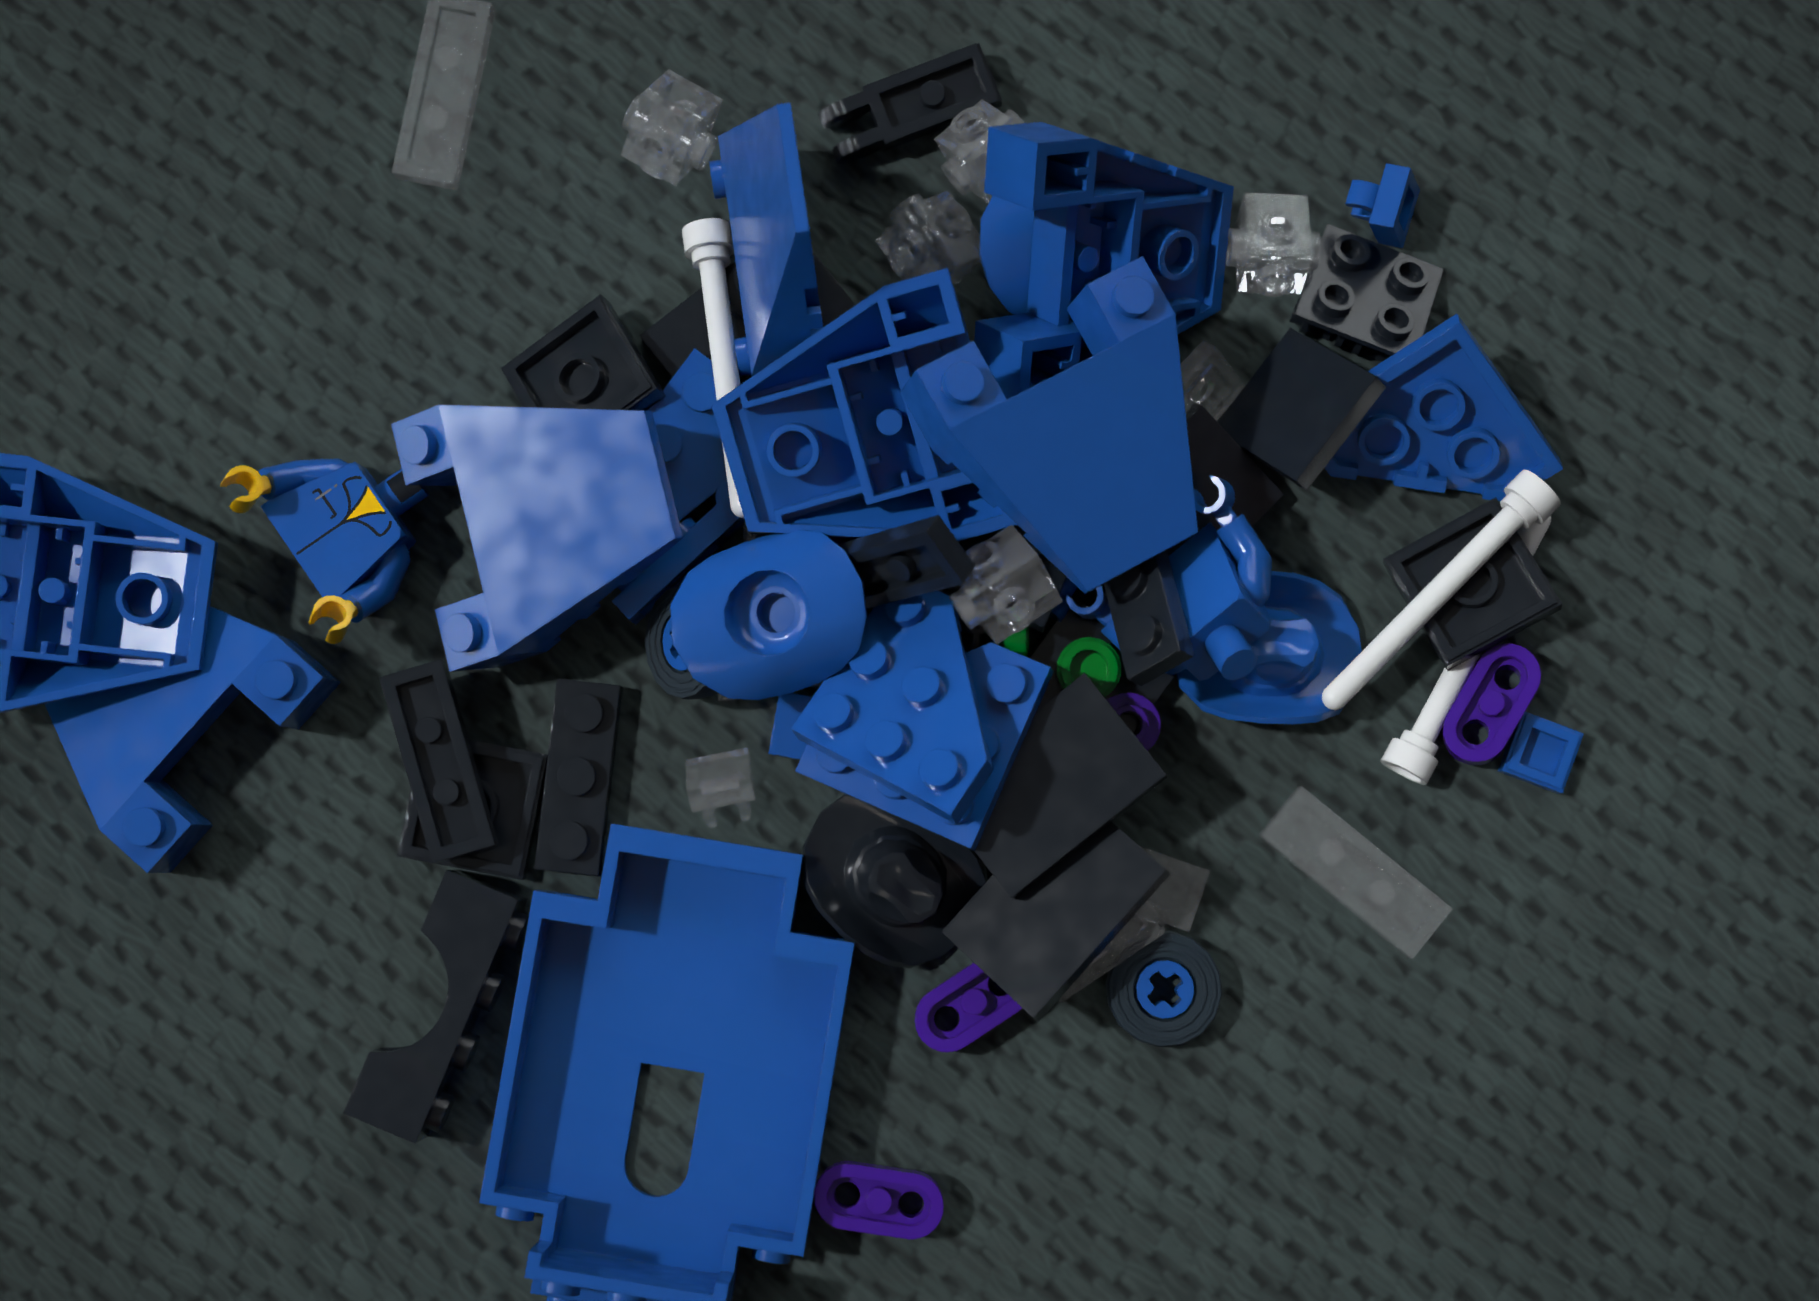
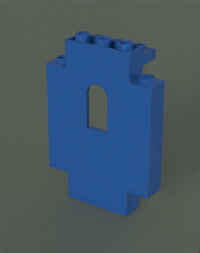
[479,824,855,1301]

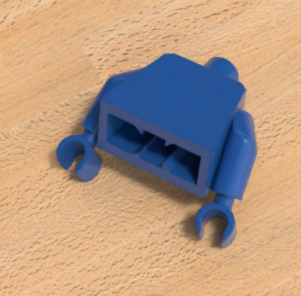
[1066,475,1272,681]

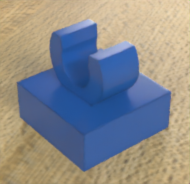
[1345,163,1420,249]

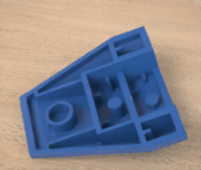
[711,268,1018,541]
[0,453,218,713]

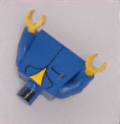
[220,458,429,644]

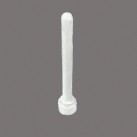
[682,218,744,518]
[1322,470,1561,710]
[1380,515,1551,785]

